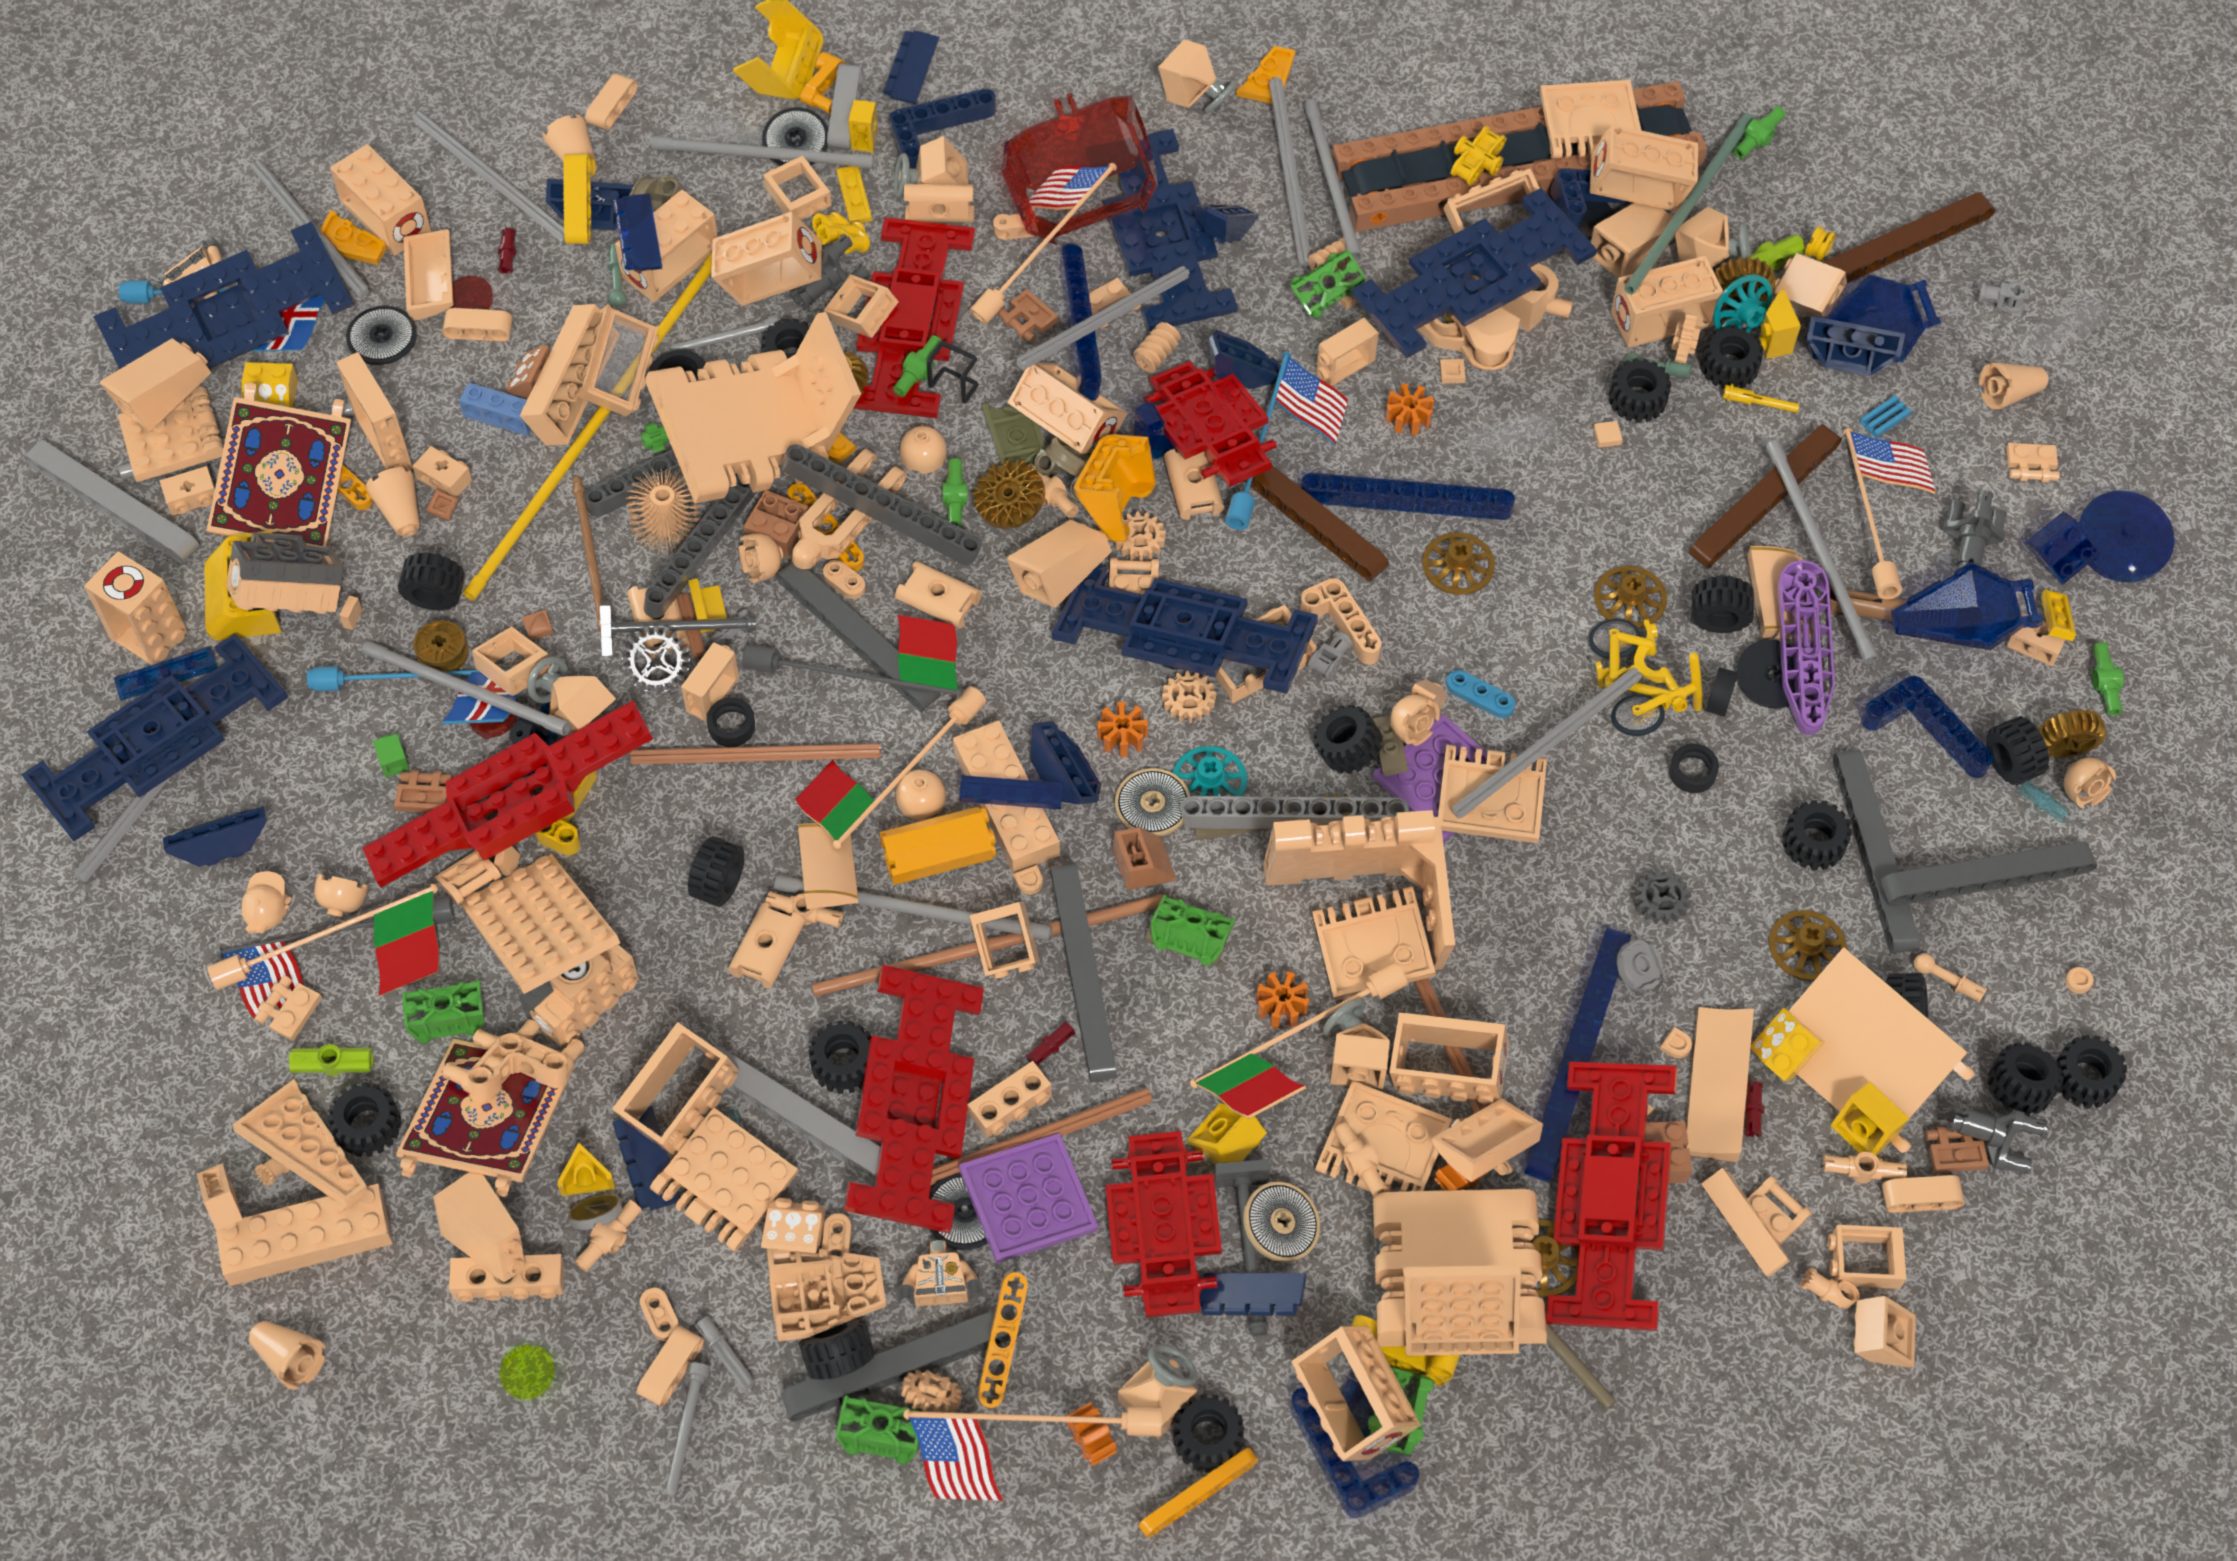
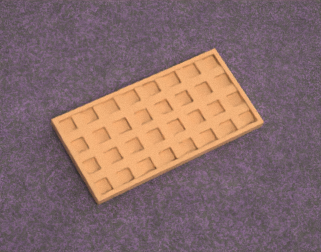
[460,854,620,994]

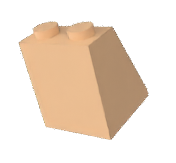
[1773,253,1847,319]

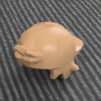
[242,871,292,934]

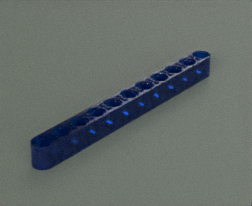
[1524,927,1631,1183]

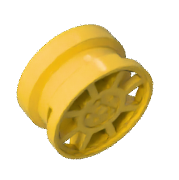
[1805,226,1836,262]

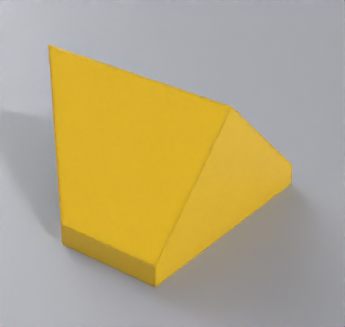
[557,1143,615,1196]

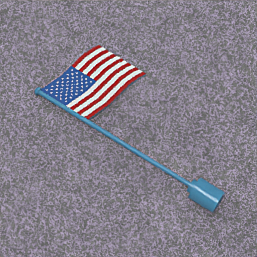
[1225,351,1348,530]

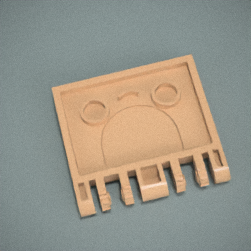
[1540,80,1641,159]
[118,387,224,482]
[1438,744,1547,843]
[1312,886,1436,1001]
[1315,1081,1452,1192]
[650,1108,799,1252]

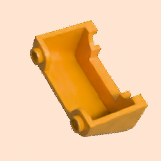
[1074,434,1157,542]

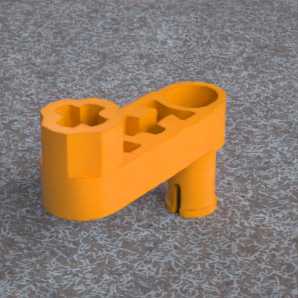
[800,52,845,114]

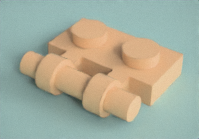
[2006,443,2059,483]
[254,975,322,1041]

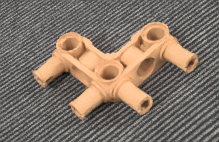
[442,1020,584,1103]

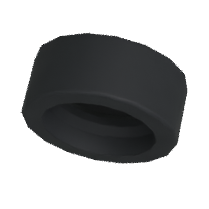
[1706,667,1738,717]
[707,698,755,747]
[1669,743,1719,793]

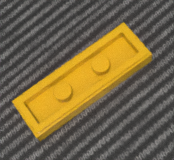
[836,166,872,224]
[2041,590,2076,641]

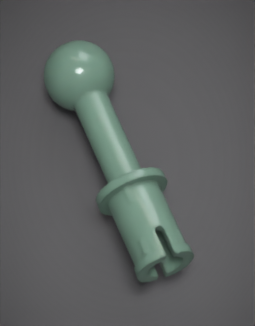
[607,244,627,307]
[1624,352,1692,379]

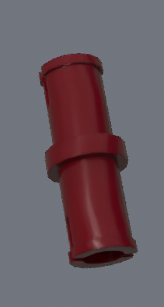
[498,228,516,274]
[1025,1021,1076,1067]
[1744,1081,1765,1137]

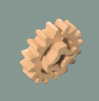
[1671,312,1701,364]
[1113,511,1166,561]
[1162,671,1216,723]
[901,1370,962,1413]

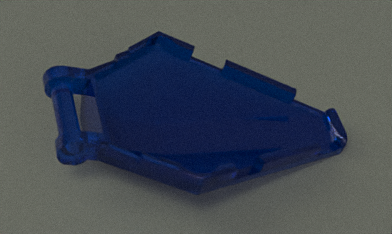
[1804,274,1942,363]
[1891,562,2043,651]

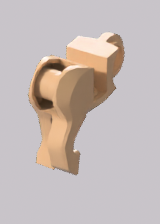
[1417,263,1558,371]

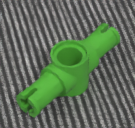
[1733,106,1786,160]
[893,335,943,397]
[943,458,967,528]
[2092,642,2124,716]

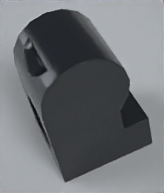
[509,717,552,745]

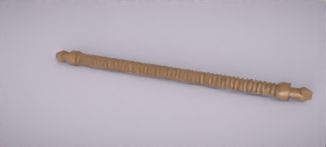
[573,476,604,637]

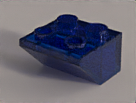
[2025,511,2101,585]

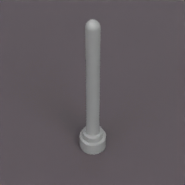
[670,314,778,352]
[666,1362,710,1497]

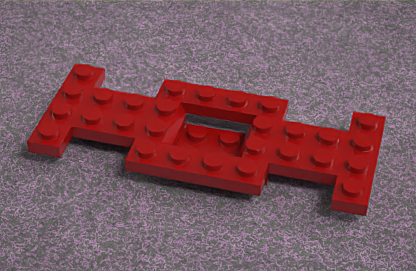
[853,217,976,419]
[844,965,984,1233]
[1546,1062,1678,1331]

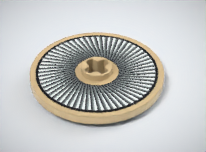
[1115,768,1190,837]
[1243,1182,1320,1262]

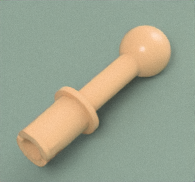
[1914,953,1987,1003]

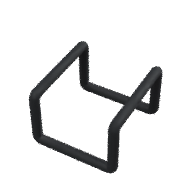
[927,342,979,404]

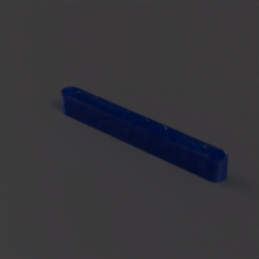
[1060,244,1102,401]
[1301,473,1515,520]

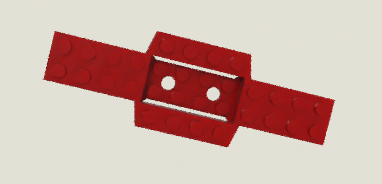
[362,701,653,888]

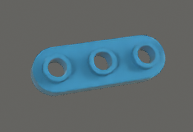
[1446,670,1515,718]

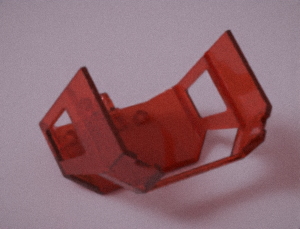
[1001,93,1157,246]

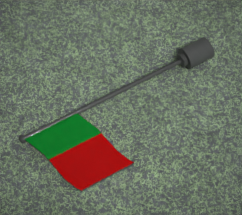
[742,615,963,698]

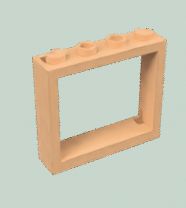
[1443,168,1540,280]
[336,352,413,471]

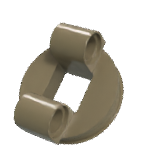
[626,175,685,231]
[1034,437,1092,500]

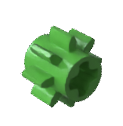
[640,422,669,453]

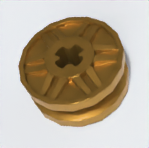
[413,620,469,671]

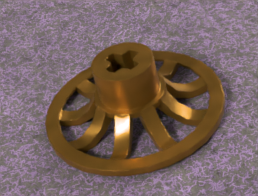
[1422,532,1495,595]
[1594,566,1667,629]
[1769,910,1847,981]
[1526,1219,1580,1297]

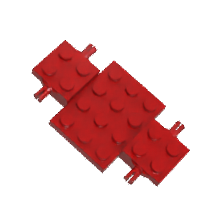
[1144,361,1277,487]
[1106,1131,1222,1318]

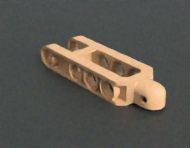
[792,449,907,569]

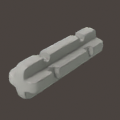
[710,609,752,646]

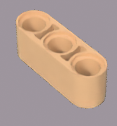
[585,73,638,131]
[442,308,513,341]
[1882,1175,1965,1213]
[637,1325,704,1407]

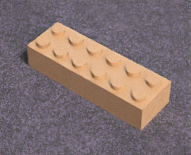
[520,304,620,446]
[953,720,1060,874]
[216,1184,393,1286]

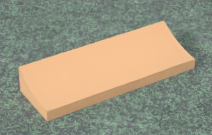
[1686,1007,1754,1163]

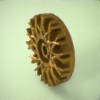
[973,459,1046,529]

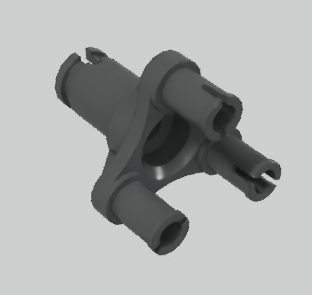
[790,234,871,310]
[1943,490,2007,578]
[1947,1105,2048,1175]

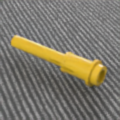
[1722,384,1799,413]

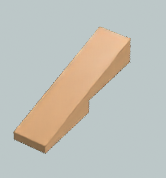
[1701,1168,1790,1277]

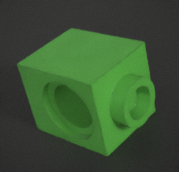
[373,733,410,777]

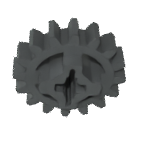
[1634,870,1691,925]

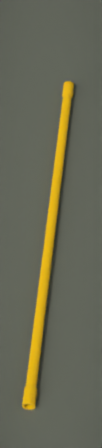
[463,251,712,601]

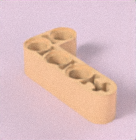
[1300,578,1382,665]

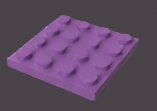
[1372,714,1487,843]
[959,1133,1099,1264]

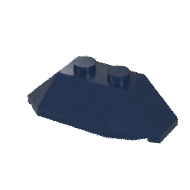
[546,179,634,231]
[1191,205,1259,244]
[1806,316,1905,376]
[1209,330,1281,389]
[1031,721,1101,805]
[163,806,267,867]

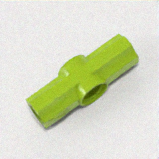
[1750,234,1805,271]
[289,1044,374,1076]

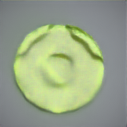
[499,1345,555,1400]

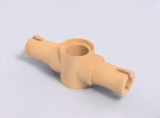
[1027,464,1079,519]
[765,891,844,928]
[1334,1122,1387,1197]
[1823,1151,1907,1183]
[575,1200,642,1272]

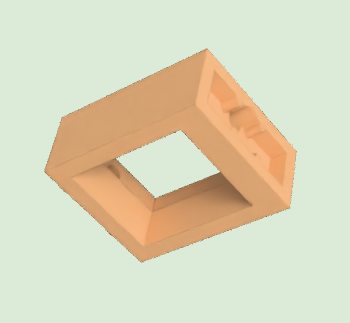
[763,156,832,220]
[824,274,898,338]
[1316,318,1379,386]
[472,626,551,697]
[681,642,739,722]
[970,901,1040,979]
[1828,1225,1906,1289]

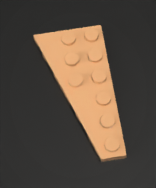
[233,1079,367,1208]

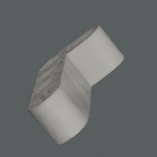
[827,64,865,149]

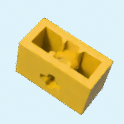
[848,100,878,152]

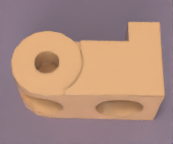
[993,207,1037,240]

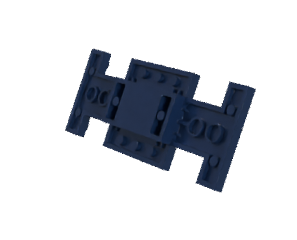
[93,221,354,369]

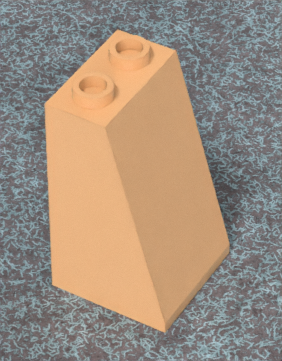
[1591,203,1675,278]
[99,339,211,431]
[1007,520,1112,608]
[433,1172,526,1283]

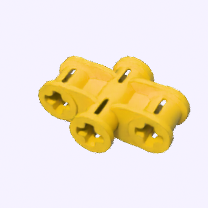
[1451,126,1507,186]
[812,212,870,254]

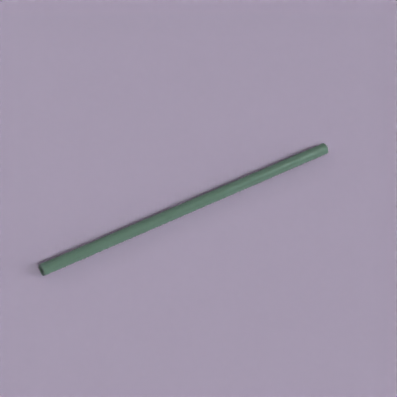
[1624,113,1753,295]

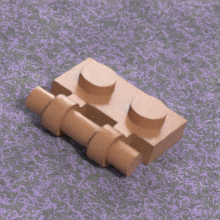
[998,289,1059,343]
[394,770,453,813]
[1925,1126,1989,1173]

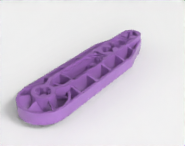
[1777,560,1835,735]

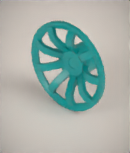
[1713,274,1773,333]
[1173,746,1247,797]

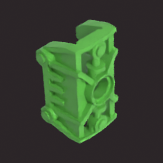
[1290,250,1366,319]
[1150,895,1236,966]
[402,980,484,1044]
[1367,1367,1434,1456]
[836,1396,922,1465]

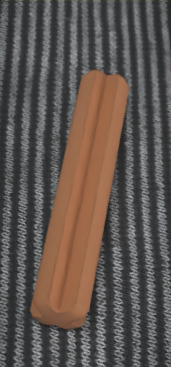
[677,593,705,658]

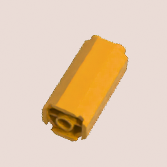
[880,806,997,885]

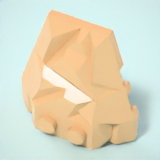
[767,1248,886,1341]

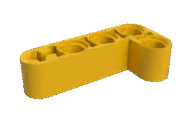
[563,154,595,244]
[535,770,597,855]
[1351,1315,1460,1386]

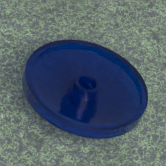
[2075,490,2175,583]

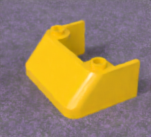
[733,0,824,100]
[204,531,282,640]

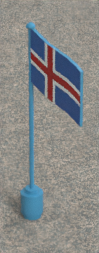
[119,280,325,352]
[307,666,520,724]

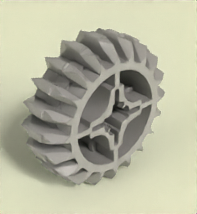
[622,625,690,693]

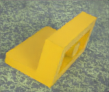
[688,578,727,633]

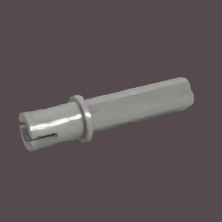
[695,1316,755,1390]

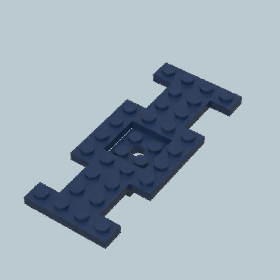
[1086,129,1238,332]
[1351,188,1597,359]
[1052,565,1318,694]
[21,634,289,842]

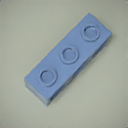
[459,383,532,436]

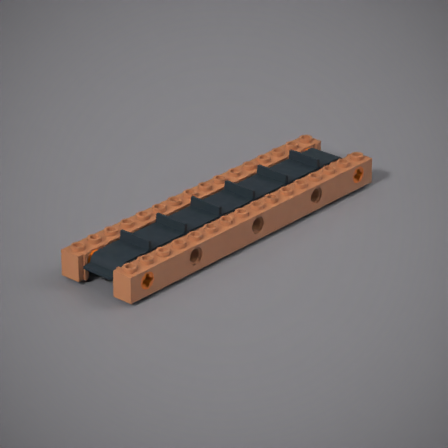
[1332,81,1707,232]

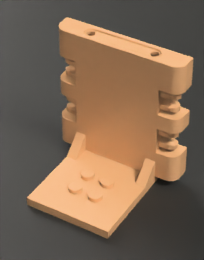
[645,312,861,503]
[1263,810,1455,970]
[1373,1189,1547,1356]

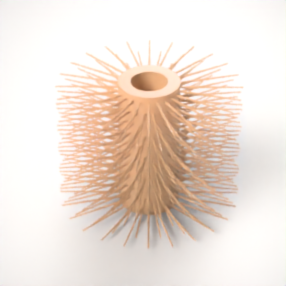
[626,467,700,556]

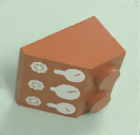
[507,345,550,400]

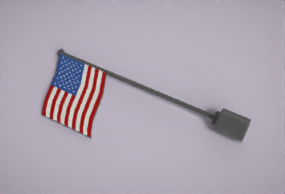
[217,895,455,1018]

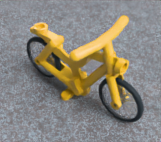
[1589,619,1703,736]

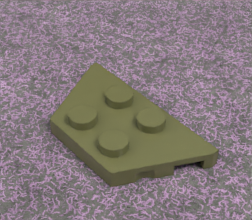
[982,403,1046,466]

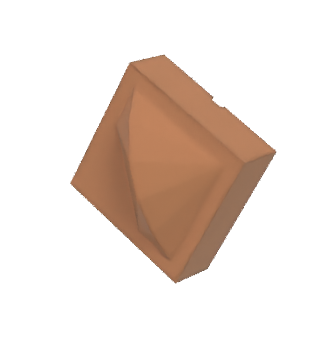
[426,489,459,522]
[522,610,554,641]

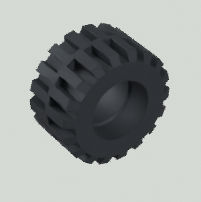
[761,319,810,359]
[1700,326,1763,389]
[1608,358,1671,423]
[398,552,465,611]
[1691,575,1754,633]
[1313,705,1383,774]
[1986,716,2050,786]
[1782,800,1852,871]
[688,836,744,907]
[1886,973,1929,1019]
[809,1020,871,1094]
[2057,1035,2127,1109]
[1987,1042,2063,1115]
[328,1083,401,1157]
[798,1319,875,1380]
[1173,1394,1244,1473]

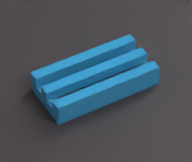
[1860,395,1912,438]

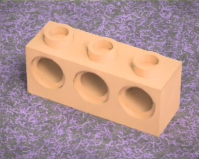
[968,1061,1052,1138]
[197,1163,243,1231]

